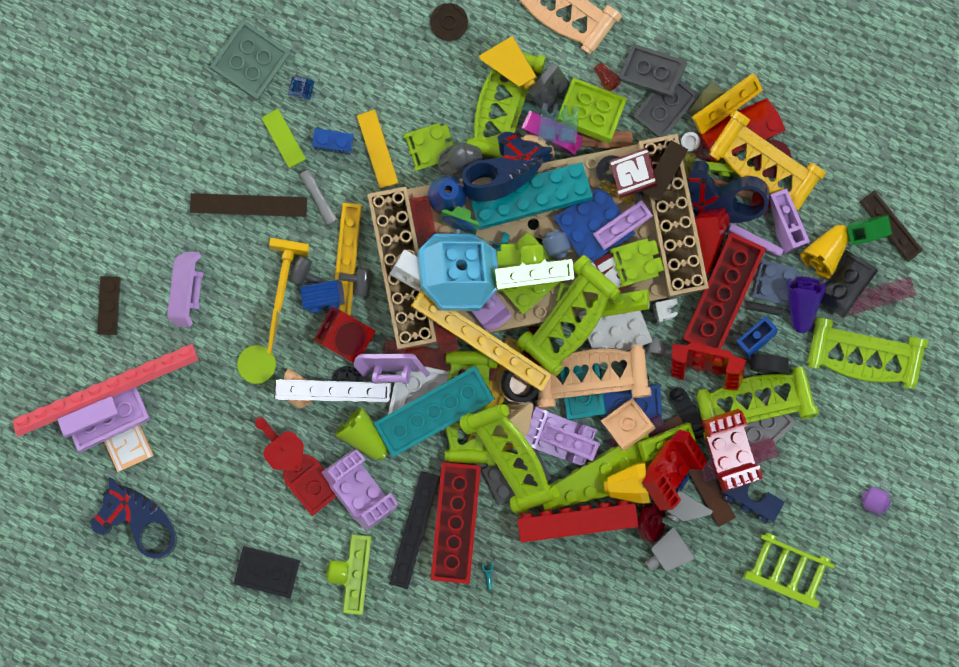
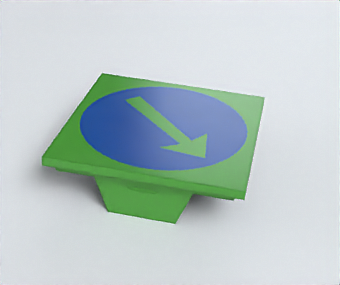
[438,206,480,235]

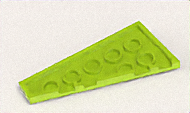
[542,434,653,511]

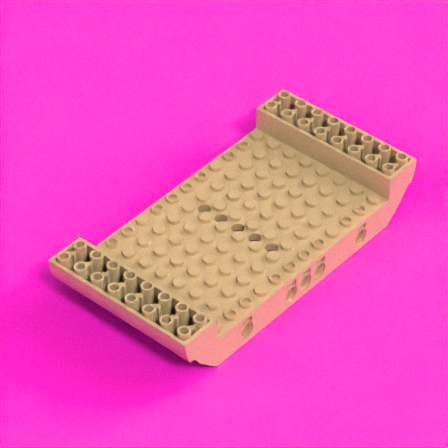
[368,134,709,349]

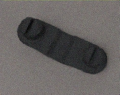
[670,387,704,439]

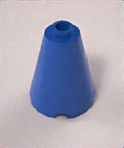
[428,176,467,214]

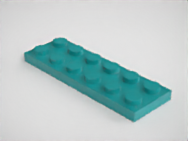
[470,162,593,230]
[374,366,495,457]

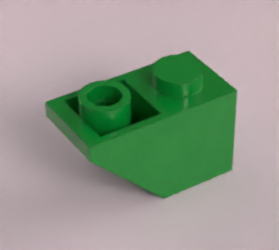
[847,215,892,245]

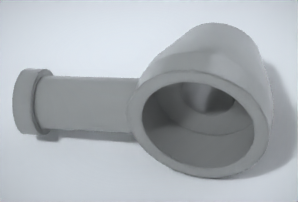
[645,338,672,358]

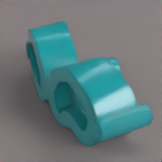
[493,231,510,254]

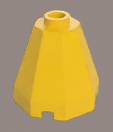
[604,462,651,504]

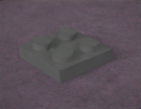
[528,63,569,112]

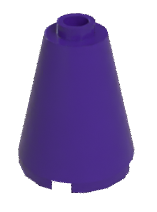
[786,277,826,333]

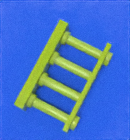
[743,532,835,609]

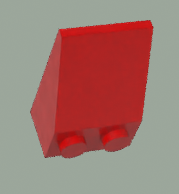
[695,208,730,275]

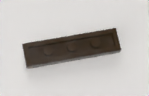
[859,190,923,262]

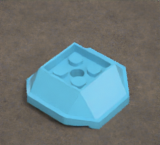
[418,234,498,311]

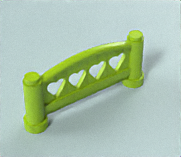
[467,52,546,158]
[516,255,620,376]
[807,317,929,389]
[445,351,498,466]
[696,367,820,442]
[460,404,559,515]

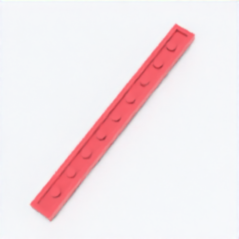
[13,344,198,437]

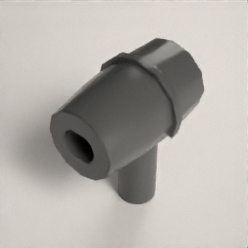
[288,255,323,285]
[339,268,372,297]

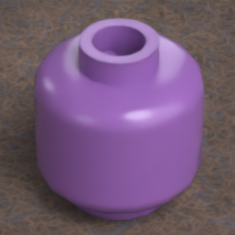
[861,487,892,515]

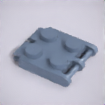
[750,259,803,306]

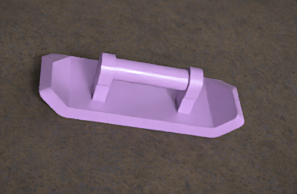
[167,252,204,327]
[456,265,512,331]
[354,354,430,384]

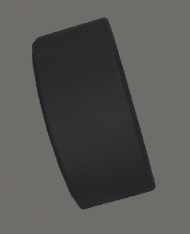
[750,354,789,374]
[501,370,539,402]

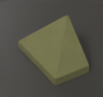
[688,82,726,116]

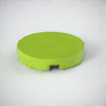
[237,345,276,384]

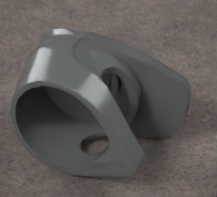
[438,143,482,175]

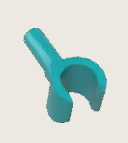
[482,562,493,590]

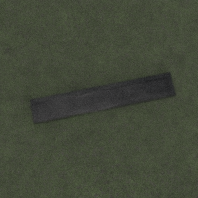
[389,471,440,589]

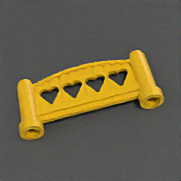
[709,109,826,211]

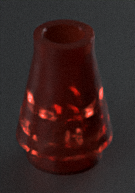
[594,62,621,91]

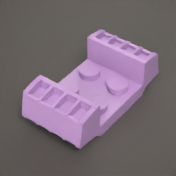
[524,406,597,466]
[321,449,398,532]

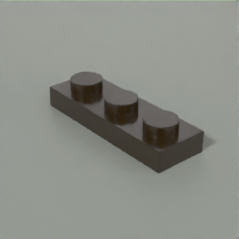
[97,276,121,335]

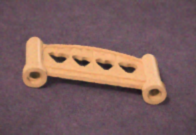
[520,0,622,55]
[536,345,652,409]

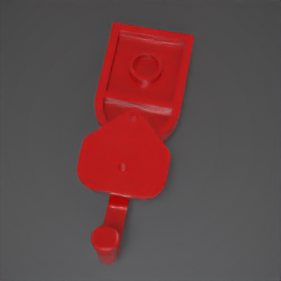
[255,416,337,516]

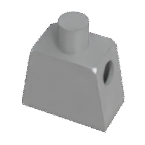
[645,527,695,572]

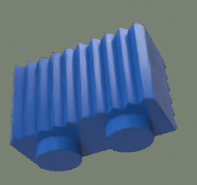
[312,128,354,155]
[300,280,345,314]
[736,316,778,359]

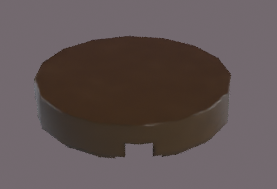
[430,3,468,42]

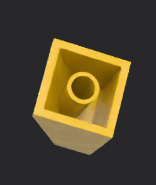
[479,36,539,90]

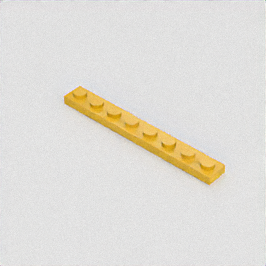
[411,290,552,391]

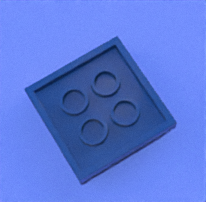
[553,185,635,263]

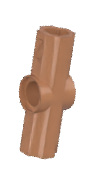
[574,130,633,150]

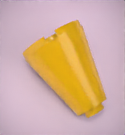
[800,225,850,279]

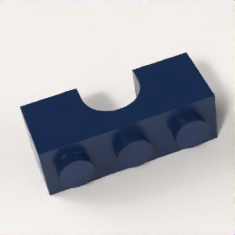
[719,483,785,524]

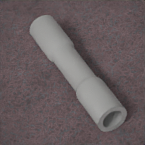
[300,169,338,225]

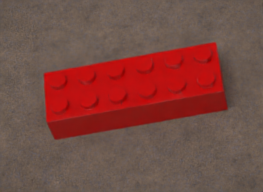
[681,232,766,349]
[431,462,481,584]
[517,500,638,543]

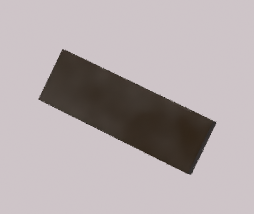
[642,140,688,202]

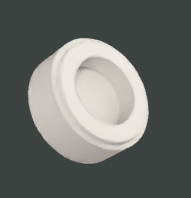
[680,132,700,152]

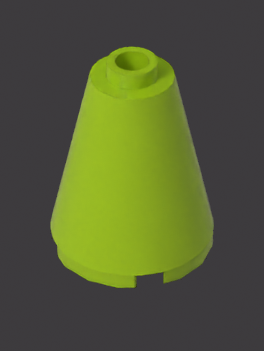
[335,407,388,461]

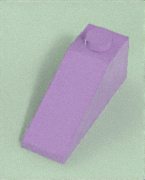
[769,189,810,254]

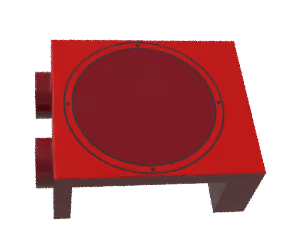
[313,306,376,363]

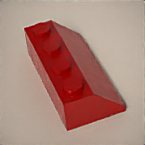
[697,98,786,163]

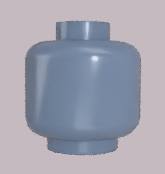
[542,230,571,260]

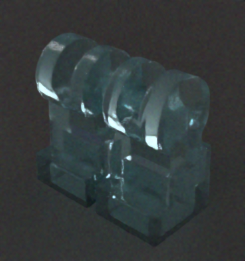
[538,103,579,144]

